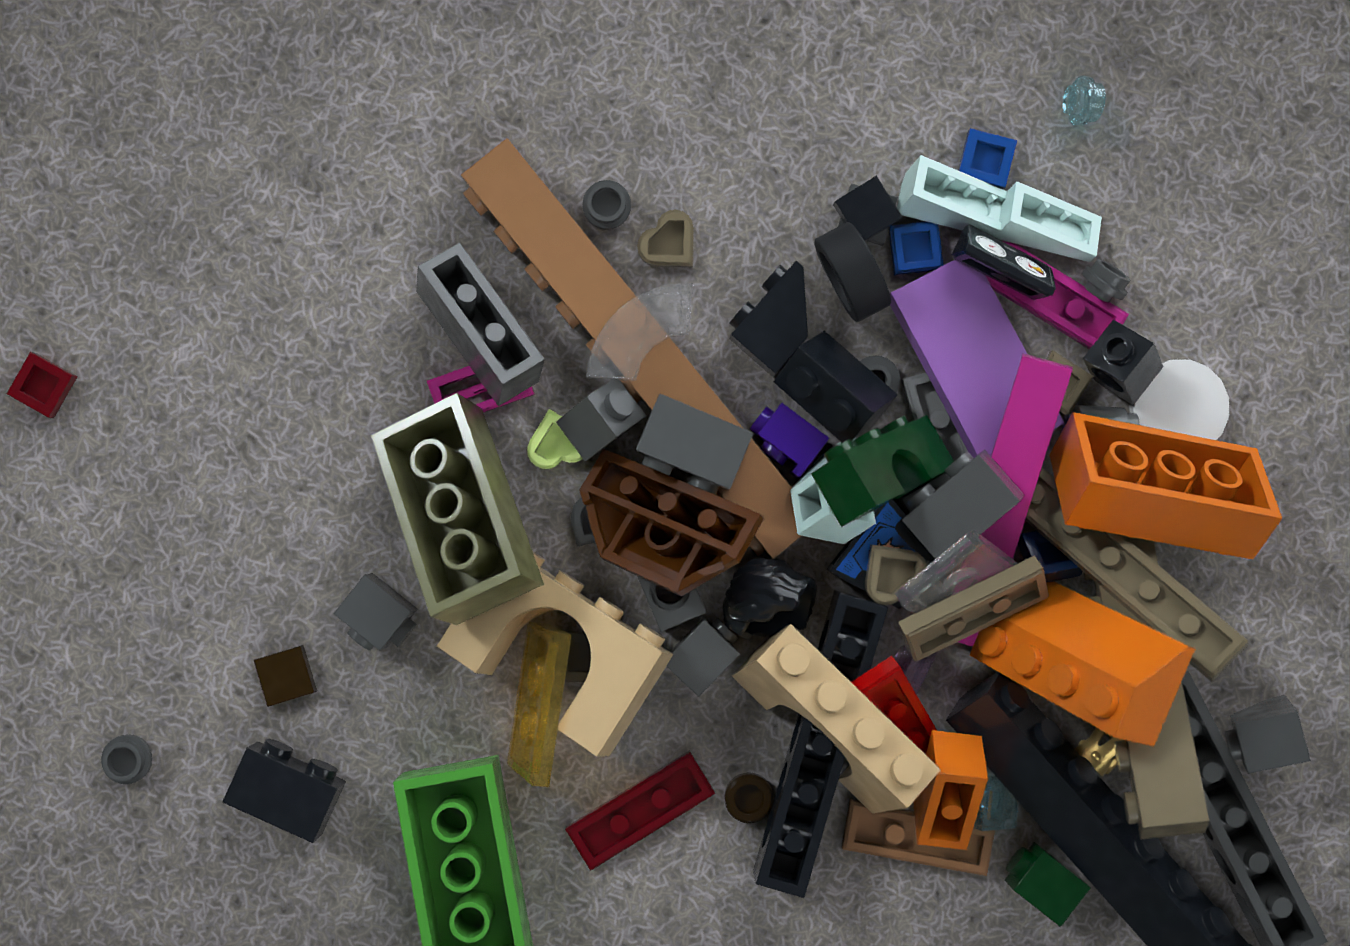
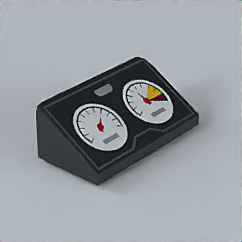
[951,225,1056,300]

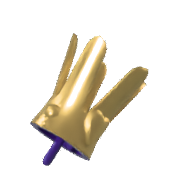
[1074,727,1123,777]

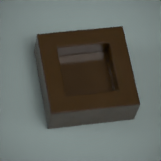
[254,645,317,707]

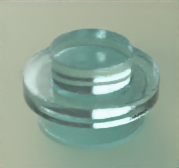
[1062,76,1106,126]

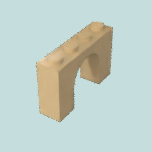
[437,552,673,757]
[732,624,941,814]

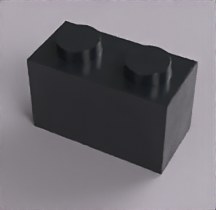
[773,331,898,443]
[222,739,346,843]

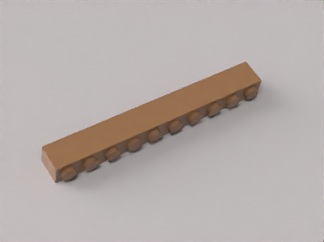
[461,138,801,559]

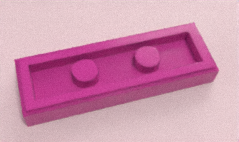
[985,240,1129,349]

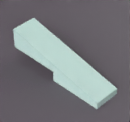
[897,155,1102,262]

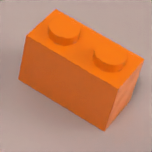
[913,730,988,850]

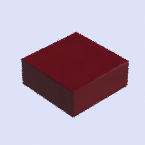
[6,352,78,418]

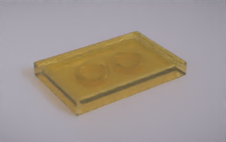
[507,621,572,787]

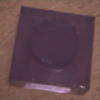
[894,645,938,695]

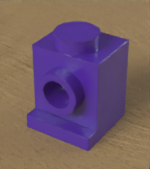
[749,403,829,478]

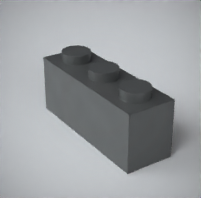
[416,243,545,406]

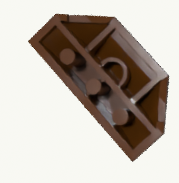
[579,449,764,596]

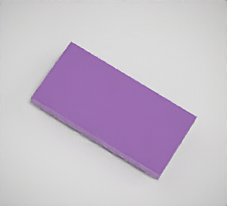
[890,260,1064,458]

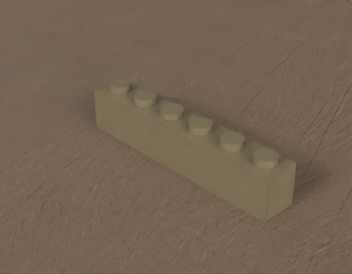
[1083,536,1209,839]

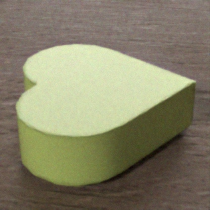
[527,409,583,469]

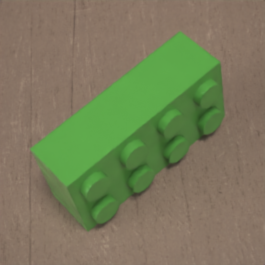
[393,755,533,946]

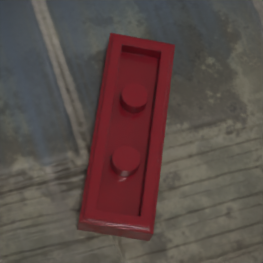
[565,750,715,871]

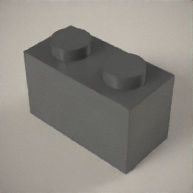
[636,393,754,495]
[902,449,1024,566]

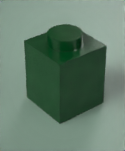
[1005,842,1091,927]

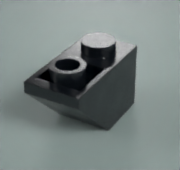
[729,261,808,377]

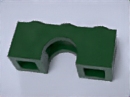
[811,415,954,527]

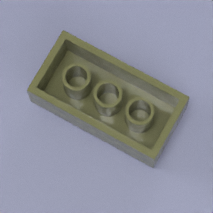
[371,393,544,625]

